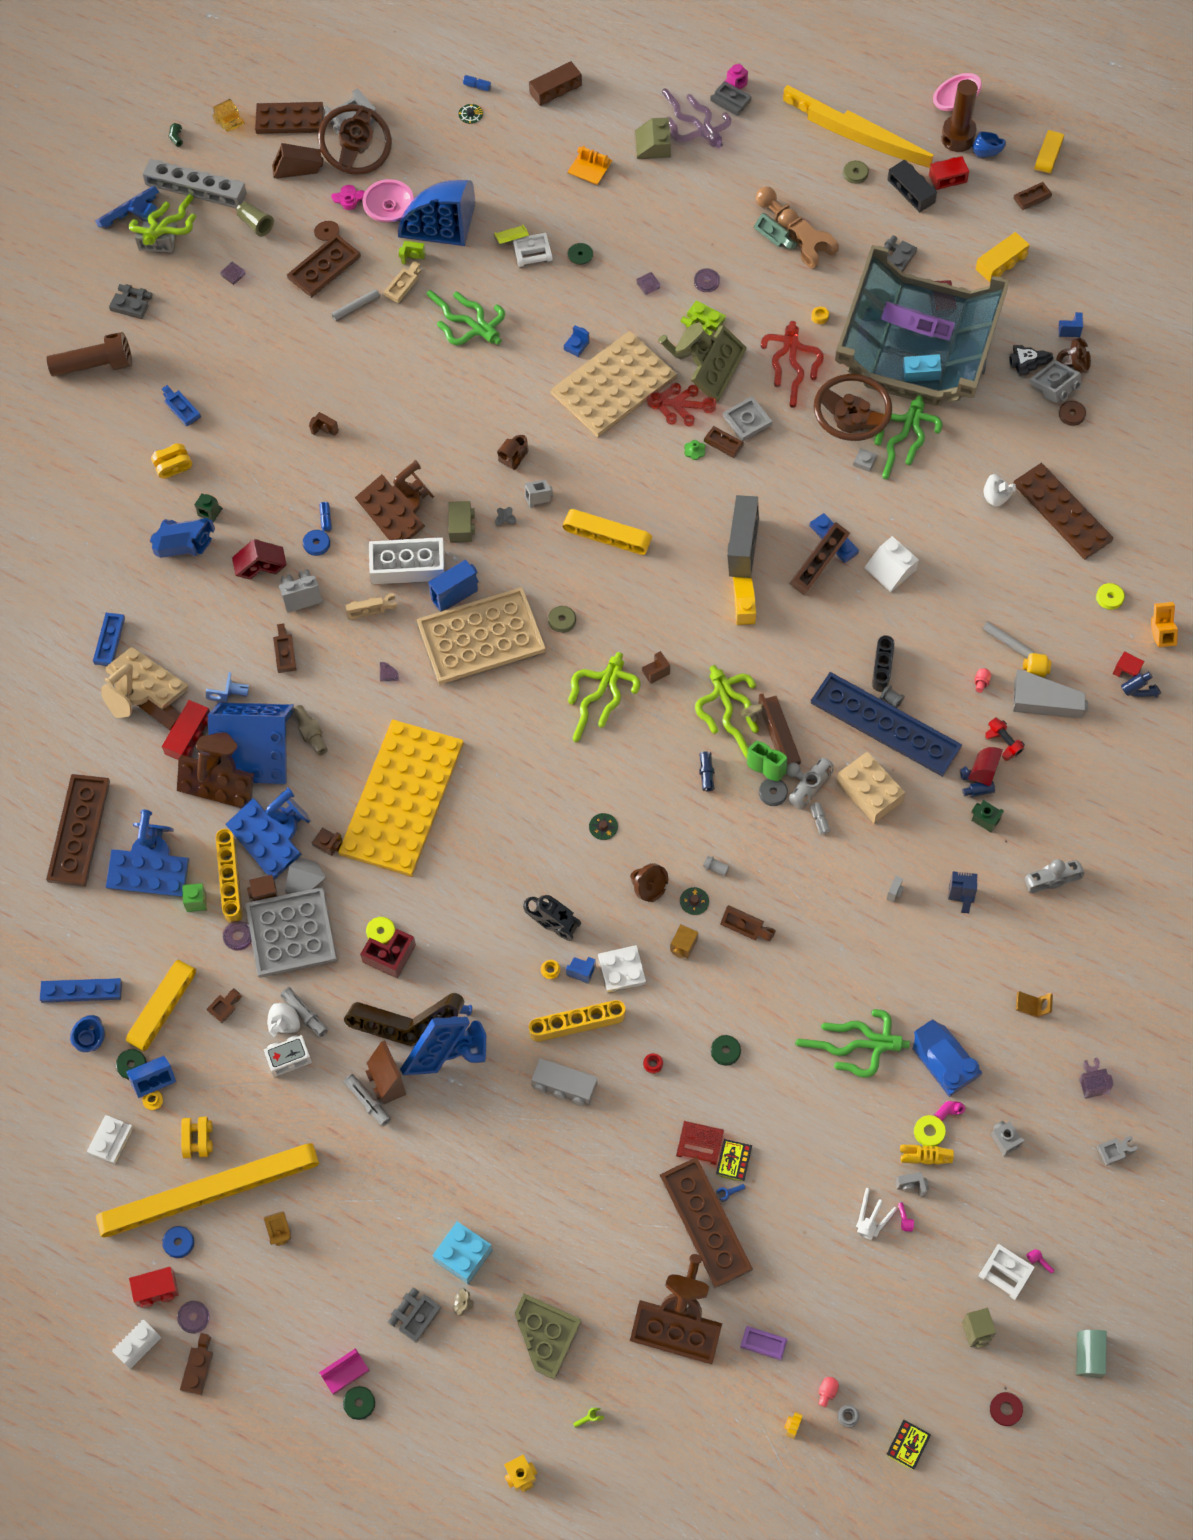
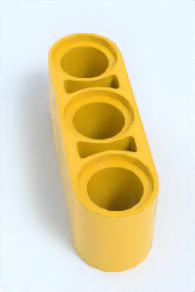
[1034,129,1065,174]

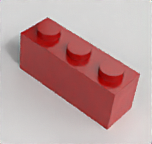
[162,700,210,760]

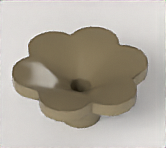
[741,704,763,722]
[453,1288,474,1316]

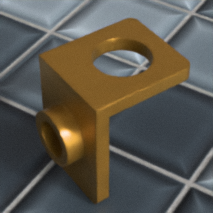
[1016,991,1053,1018]

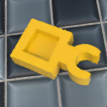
[784,1412,803,1439]

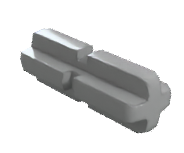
[810,802,830,835]

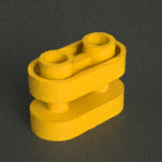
[151,443,193,479]
[181,1116,213,1159]

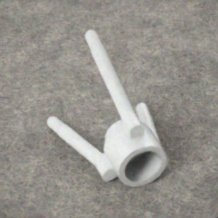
[856,1188,897,1240]

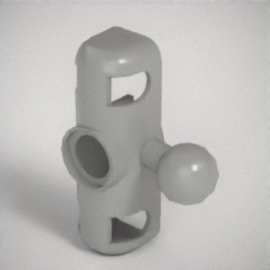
[786,758,834,810]
[1025,859,1085,893]

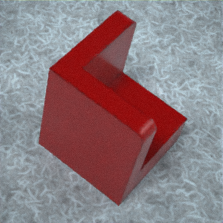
[1113,651,1145,677]

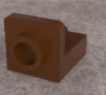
[309,412,339,436]
[312,827,343,856]

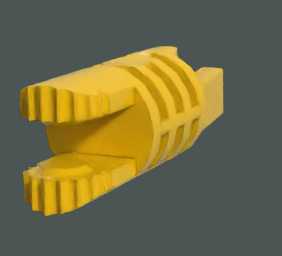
[900,1145,954,1165]

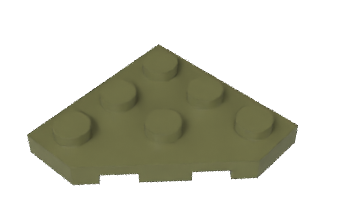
[515,1293,581,1380]

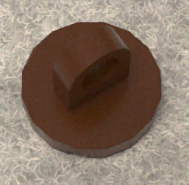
[1056,338,1091,374]
[630,863,669,902]

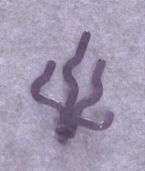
[662,88,732,149]

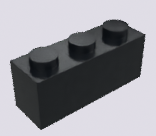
[887,159,937,213]

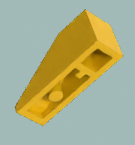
[733,576,756,625]

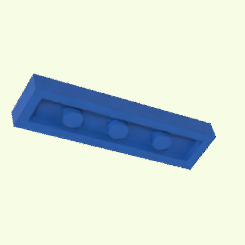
[95,186,159,228]
[40,978,122,1003]

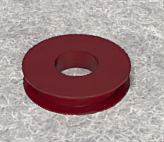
[990,1392,1023,1426]

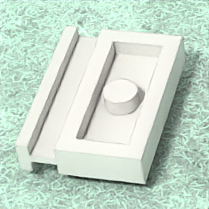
[87,1115,133,1164]

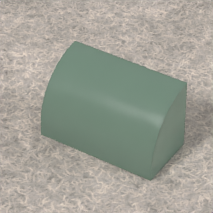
[1076,1330,1107,1378]

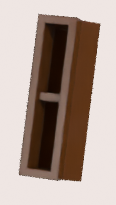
[137,700,181,730]

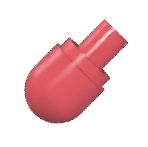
[975,668,991,693]
[818,1377,839,1408]

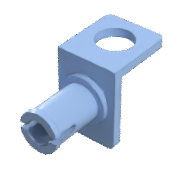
[205,672,249,702]

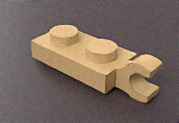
[383,261,421,303]
[345,593,397,620]

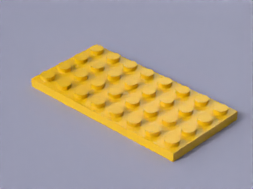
[338,719,464,877]

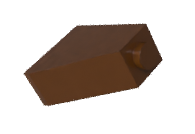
[272,143,324,179]

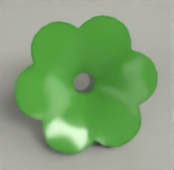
[684,440,705,460]

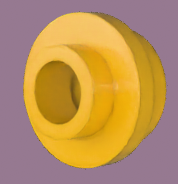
[541,960,561,979]
[142,1090,163,1111]

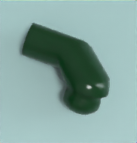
[169,123,183,147]

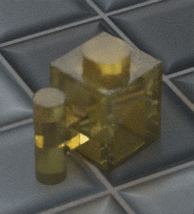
[212,99,245,132]

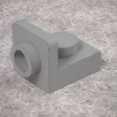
[895,1172,929,1197]

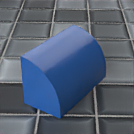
[126,1056,176,1098]

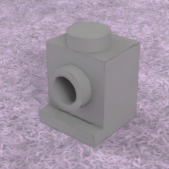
[525,479,553,508]
[991,1121,1024,1156]

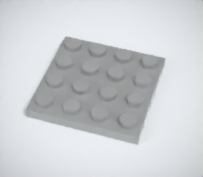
[245,887,337,978]

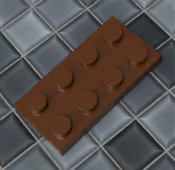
[255,102,324,134]
[287,234,361,298]

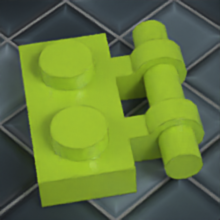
[680,300,726,336]

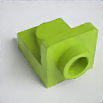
[398,240,426,264]

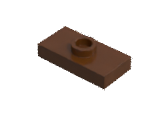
[1013,182,1052,210]
[704,426,744,458]

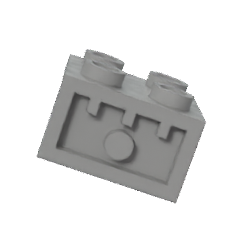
[135,221,177,252]

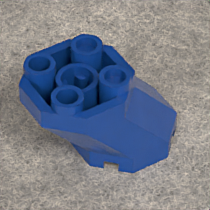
[150,518,215,558]

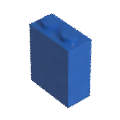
[428,559,479,612]

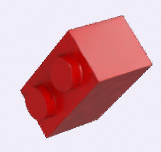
[929,156,970,190]
[129,1267,179,1308]

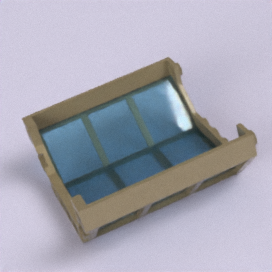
[835,245,1010,406]

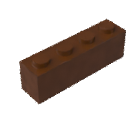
[789,522,850,595]

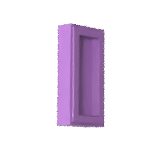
[740,1326,787,1361]

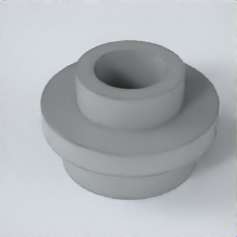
[837,1405,859,1428]

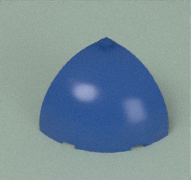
[398,180,476,246]

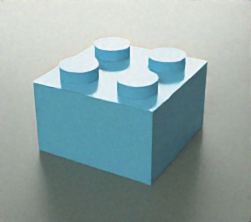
[432,1221,493,1285]

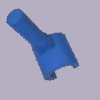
[716,1184,745,1202]

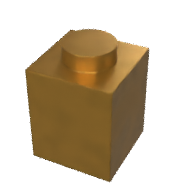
[670,924,698,959]

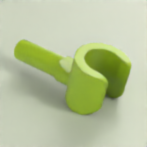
[573,1408,604,1428]

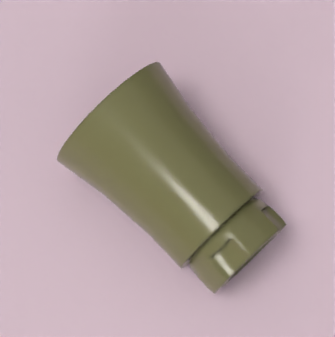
[236,202,274,237]

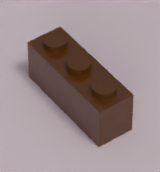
[529,61,582,106]

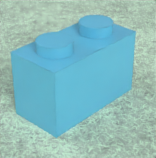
[903,354,941,382]

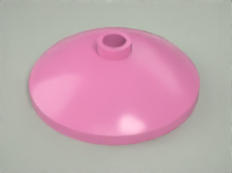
[933,73,982,111]
[363,179,414,223]

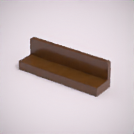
[758,693,801,765]

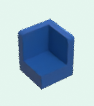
[128,196,157,222]
[1059,312,1083,337]
[566,957,596,983]

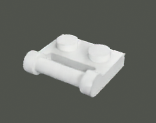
[513,233,553,267]
[978,1244,1035,1300]

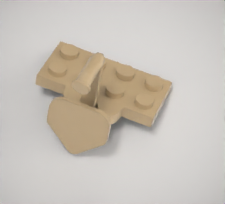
[101,647,188,718]

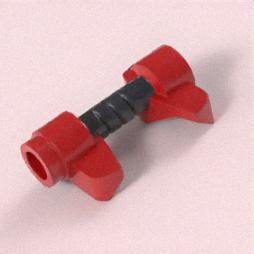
[985,717,1025,761]

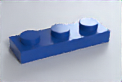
[809,513,859,563]
[93,612,125,666]

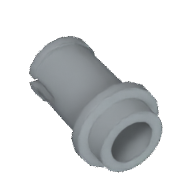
[703,856,729,876]

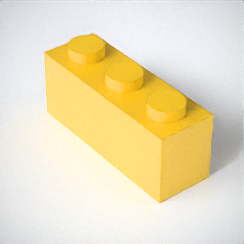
[975,232,1030,282]

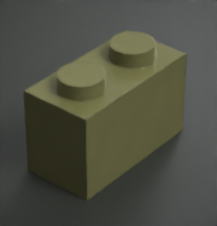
[448,501,475,543]
[962,1308,996,1348]

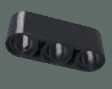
[872,635,895,692]

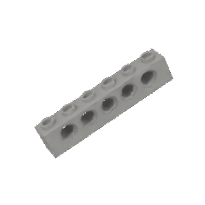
[143,159,247,209]

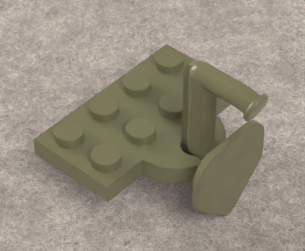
[658,322,747,403]

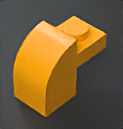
[1151,602,1178,647]

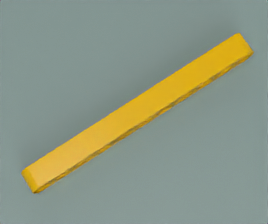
[96,1143,319,1238]

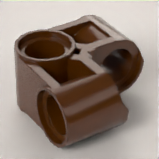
[497,435,529,470]

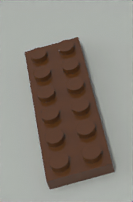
[1013,462,1114,560]
[46,774,110,887]
[660,1157,753,1289]

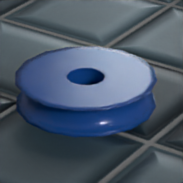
[303,530,330,556]
[162,1226,194,1258]

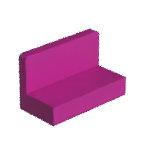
[319,1348,369,1395]

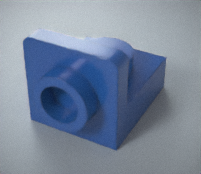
[564,325,590,357]

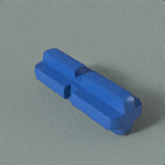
[463,75,491,91]
[319,502,332,532]

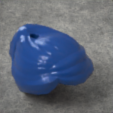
[972,131,1006,157]
[70,1015,105,1052]

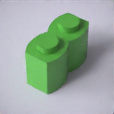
[747,741,787,781]

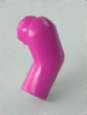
[934,1101,965,1121]

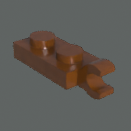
[273,623,297,673]
[720,905,776,941]
[180,1333,213,1396]

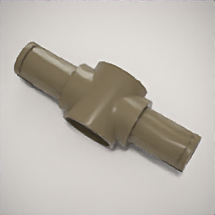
[293,705,328,755]

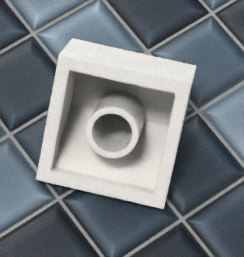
[864,536,919,593]

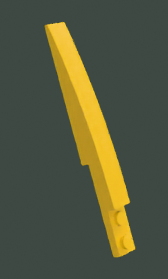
[783,85,934,168]

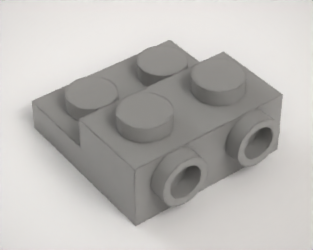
[1030,360,1082,403]

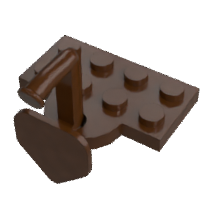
[355,460,435,540]
[177,732,254,808]
[630,1254,723,1365]

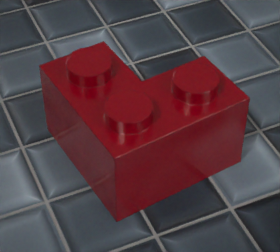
[232,539,287,580]
[360,929,416,979]

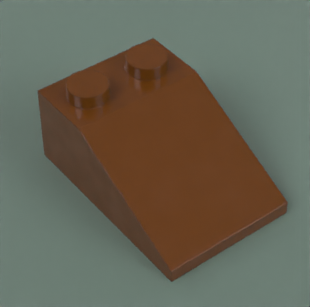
[365,1040,406,1104]

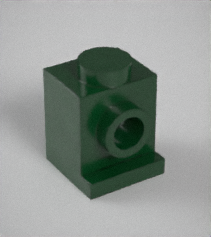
[194,493,223,523]
[971,800,1004,833]

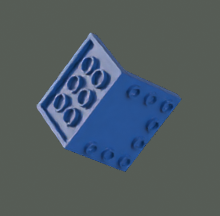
[208,702,294,784]

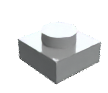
[853,448,877,472]
[886,876,904,903]

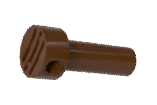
[941,79,978,152]
[47,332,132,377]

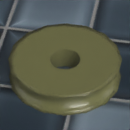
[843,160,869,184]
[548,606,576,633]

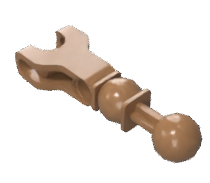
[755,186,839,269]

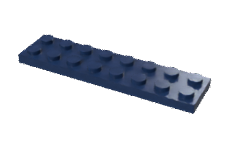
[810,672,962,777]

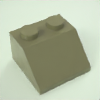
[635,117,671,159]

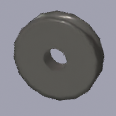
[759,779,788,806]

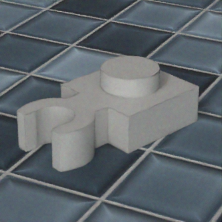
[1097,1136,1138,1166]

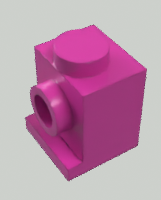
[725,63,748,89]

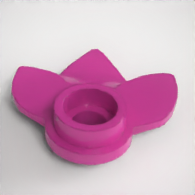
[331,185,365,210]

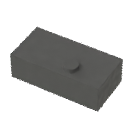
[727,495,759,578]

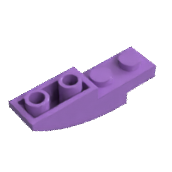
[881,301,955,341]

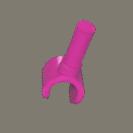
[898,1202,914,1232]
[1026,1249,1054,1274]

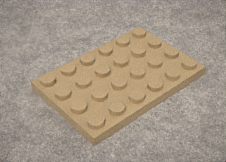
[551,331,677,438]
[416,587,546,685]

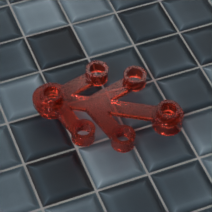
[647,383,716,427]

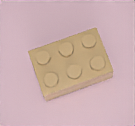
[836,751,905,824]

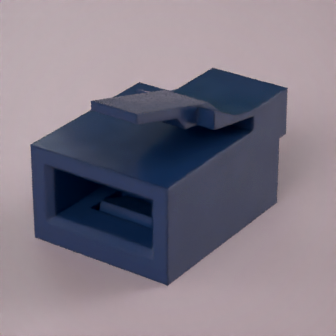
[948,871,978,914]

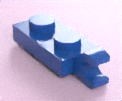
[162,385,201,427]

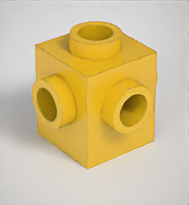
[504,1454,538,1492]

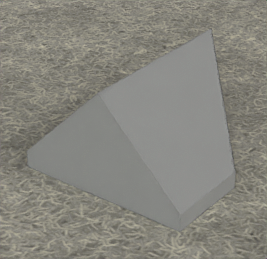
[285,857,326,894]

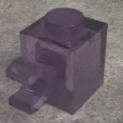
[1079,1058,1113,1099]

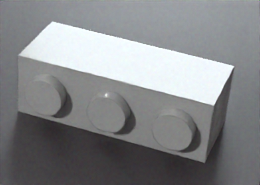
[531,1058,598,1106]

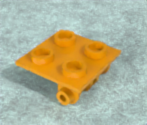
[567,146,613,185]

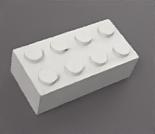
[369,537,445,585]

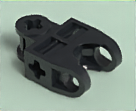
[523,895,581,941]

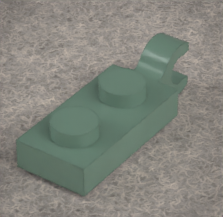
[753,213,798,249]

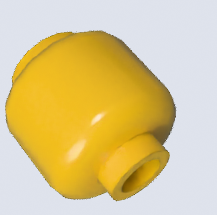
[1023,653,1051,678]

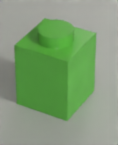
[182,883,207,912]

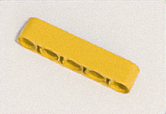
[562,509,653,555]
[216,829,243,924]
[126,959,196,1051]
[529,1000,625,1042]

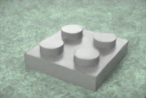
[723,396,772,441]

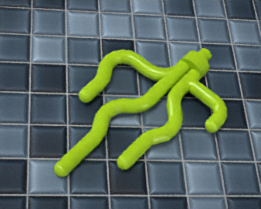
[129,194,196,245]
[568,652,641,742]
[695,665,759,759]

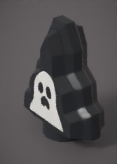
[1009,345,1054,376]

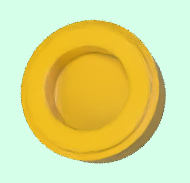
[811,306,829,324]

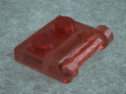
[676,1121,724,1165]

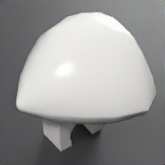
[983,474,1016,507]
[267,1003,301,1037]

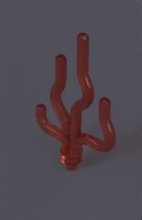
[760,321,824,408]

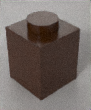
[247,875,278,901]

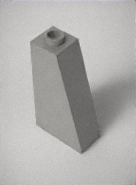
[1013,669,1088,718]

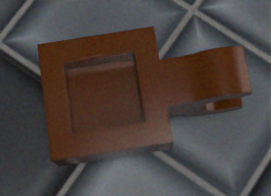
[206,988,242,1024]

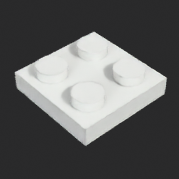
[598,945,646,993]

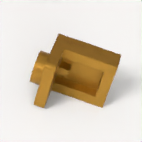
[264,1211,291,1246]

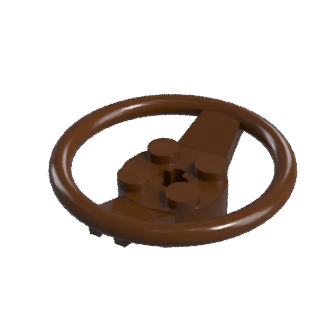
[318,105,392,174]
[814,374,892,441]

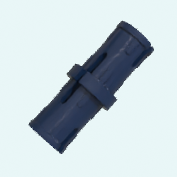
[699,751,715,792]

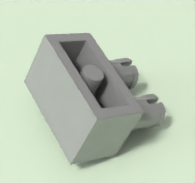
[279,569,323,613]

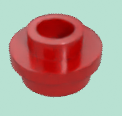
[643,1053,663,1074]

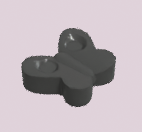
[495,507,516,525]

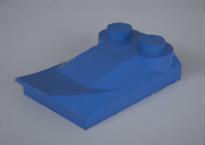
[912,1019,982,1097]

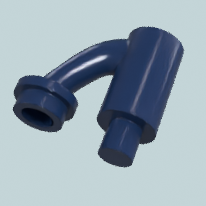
[1121,671,1161,698]
[960,766,995,798]

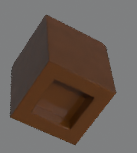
[642,651,670,684]

